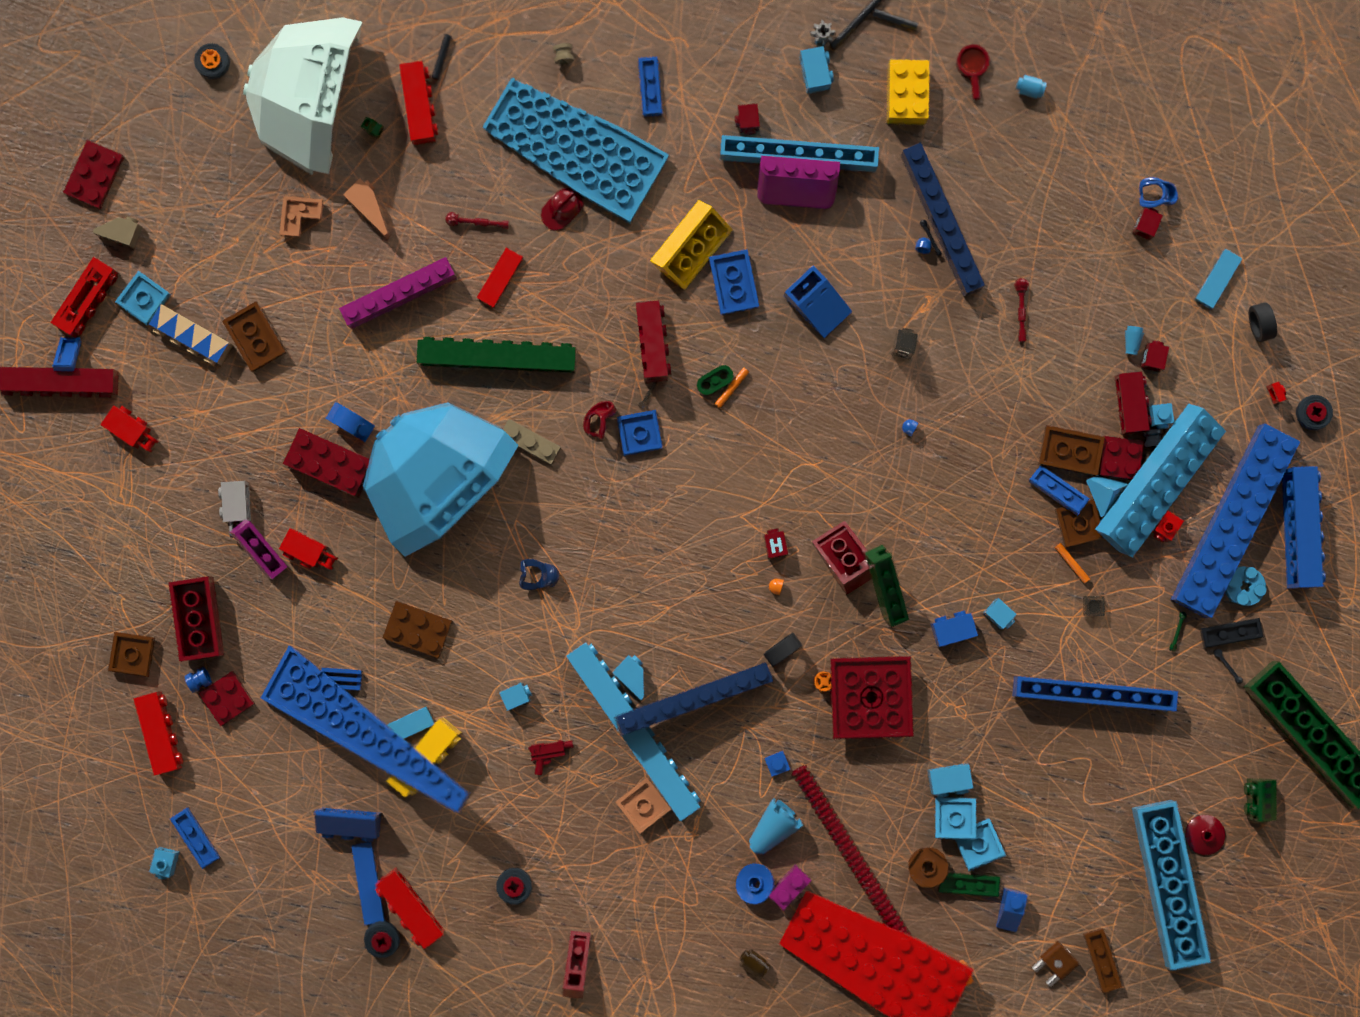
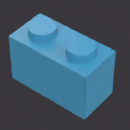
[799,46,834,94]
[927,763,973,798]

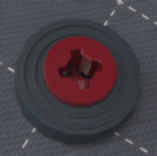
[1296,395,1333,430]
[496,868,532,904]
[364,921,400,958]

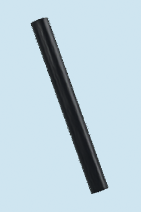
[829,0,883,51]

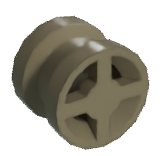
[553,43,574,65]

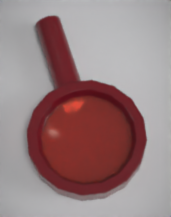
[956,44,990,100]

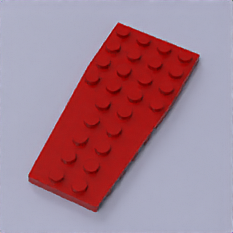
[779,890,974,1017]

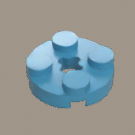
[1225,566,1266,606]

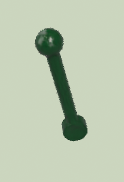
[1169,612,1187,652]

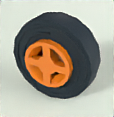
[194,43,230,79]

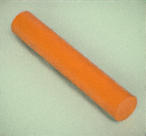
[714,368,749,408]
[1054,543,1090,583]

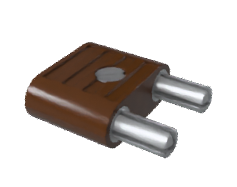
[1032,941,1080,987]

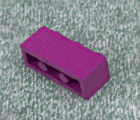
[230,520,287,579]

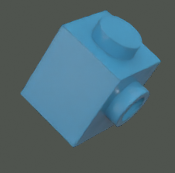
[1147,403,1174,429]
[149,847,180,879]

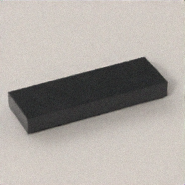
[1200,618,1263,648]

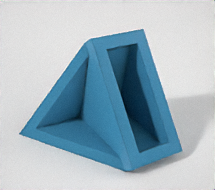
[1086,476,1129,517]

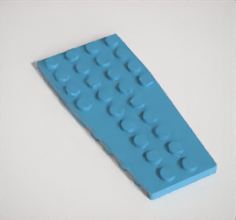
[483,78,669,223]

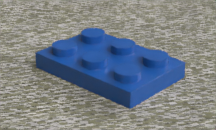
[709,249,759,315]

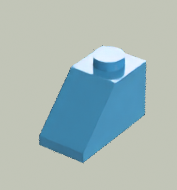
[612,655,644,700]

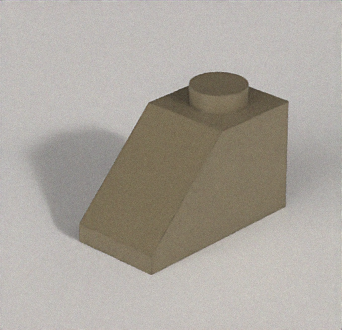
[92,216,143,249]

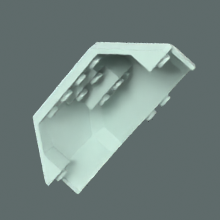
[243,18,363,175]

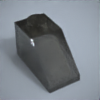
[891,328,918,360]

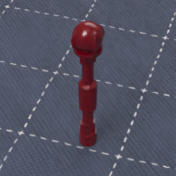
[445,212,509,229]
[1014,278,1029,342]

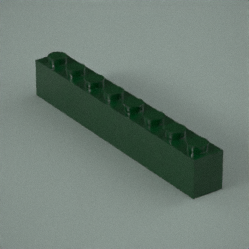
[416,337,577,373]

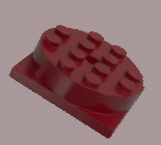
[830,656,914,739]

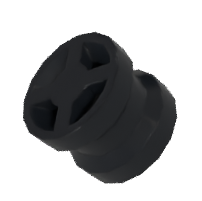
[1142,429,1163,448]

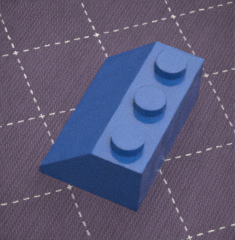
[315,808,381,842]

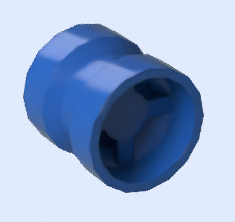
[184,667,212,693]

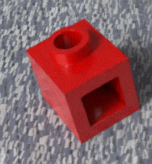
[1152,510,1184,543]

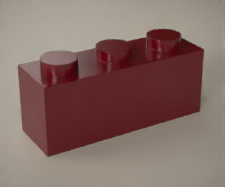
[1114,371,1152,435]

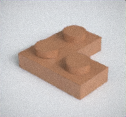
[279,196,324,238]

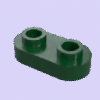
[697,365,733,396]

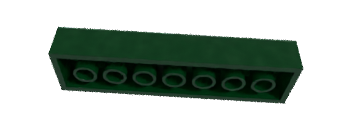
[1243,661,1360,809]

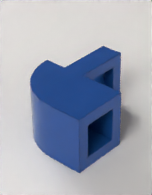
[325,402,375,442]

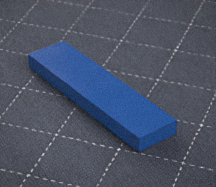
[351,842,385,925]

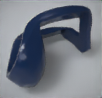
[519,559,559,590]

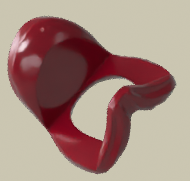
[583,401,617,440]

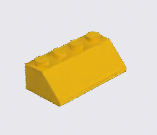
[650,200,733,290]

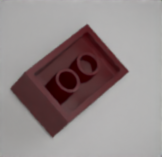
[812,521,872,595]

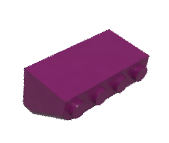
[757,156,840,209]

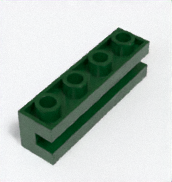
[864,545,909,628]

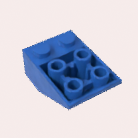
[784,265,852,338]

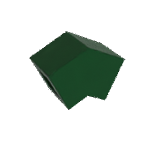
[360,117,384,139]

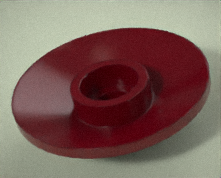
[1185,815,1225,855]

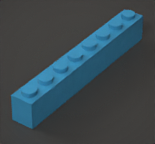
[720,135,879,172]

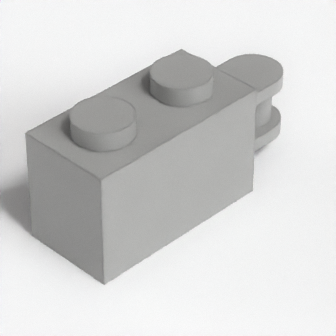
[218,481,251,538]

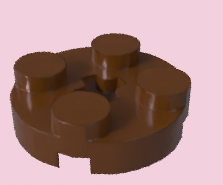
[908,847,949,888]

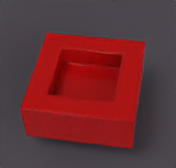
[1266,381,1287,405]

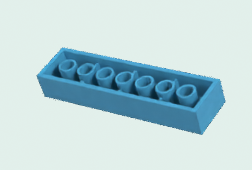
[1095,404,1226,557]
[1132,800,1211,970]

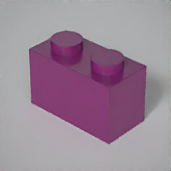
[769,864,811,910]

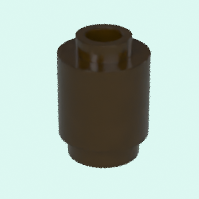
[739,949,770,978]

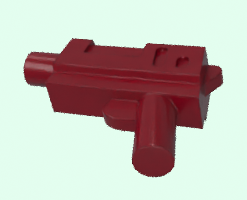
[528,739,574,775]

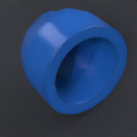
[915,237,932,254]
[902,419,919,436]

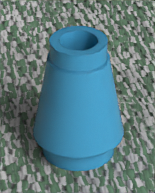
[1125,326,1144,355]

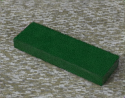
[938,872,1000,897]

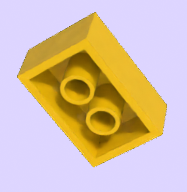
[887,60,929,124]

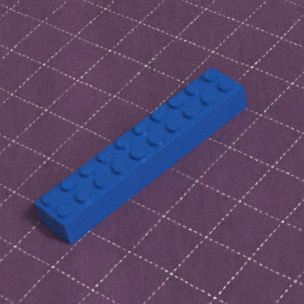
[1170,423,1300,618]

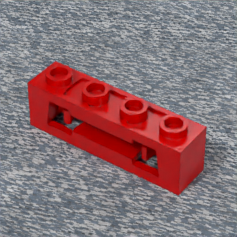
[50,256,119,338]

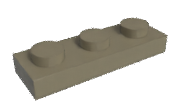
[503,419,561,465]

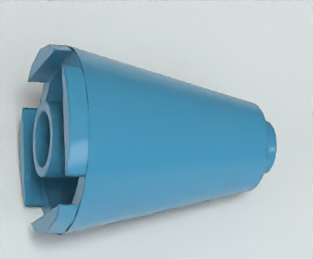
[749,798,803,854]

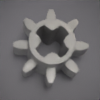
[810,20,835,46]

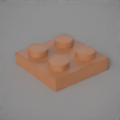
[615,777,671,834]

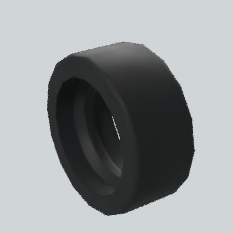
[1248,302,1277,342]
[763,633,802,667]

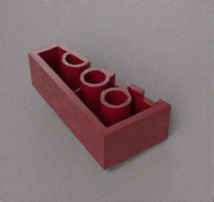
[636,300,671,383]

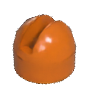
[769,579,784,596]

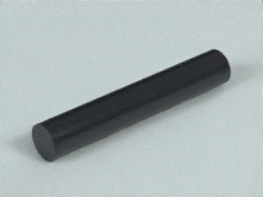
[873,9,918,31]
[431,34,452,80]

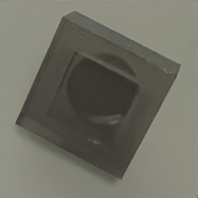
[1083,596,1105,616]

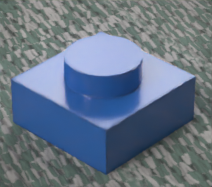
[764,750,790,777]

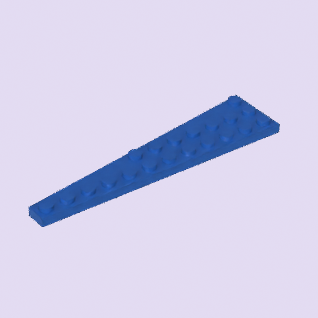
[261,645,469,812]

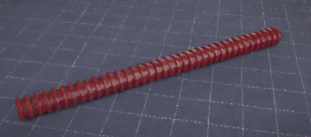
[791,765,911,935]

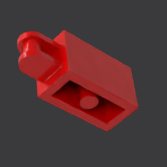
[100,405,159,453]
[279,528,338,570]

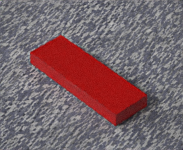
[476,247,523,308]

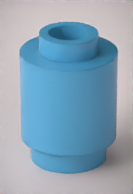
[1016,75,1046,99]

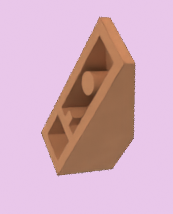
[343,178,390,240]

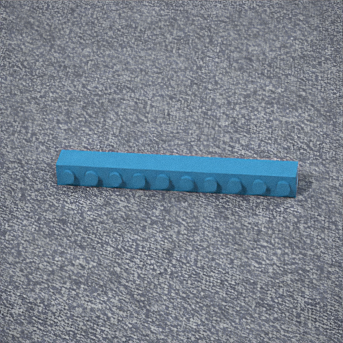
[566,642,701,821]

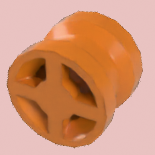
[813,671,831,691]

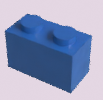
[931,610,978,647]

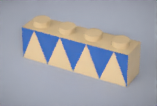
[149,304,233,366]

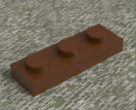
[1083,928,1122,993]

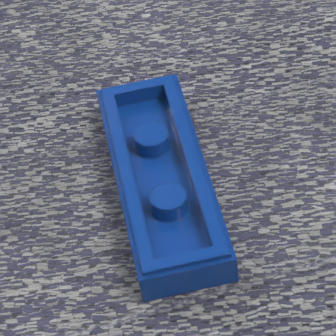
[638,56,662,117]
[1029,465,1090,516]
[170,807,220,869]

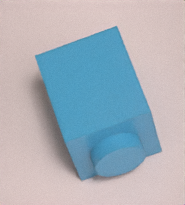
[983,598,1017,629]
[500,682,532,711]

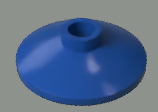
[736,863,774,904]

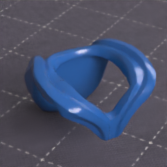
[1139,177,1178,208]

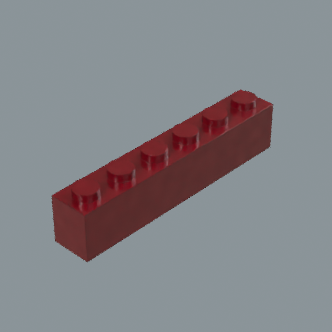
[0,367,119,398]

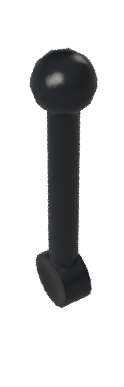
[920,219,942,257]
[1214,649,1243,684]

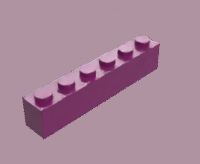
[339,257,457,329]

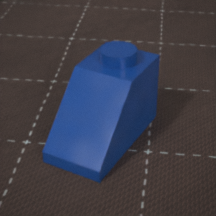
[996,888,1028,932]

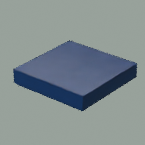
[617,410,663,456]

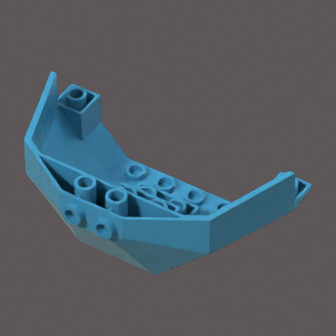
[363,402,518,557]

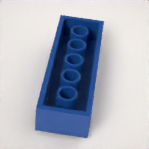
[1282,466,1326,589]

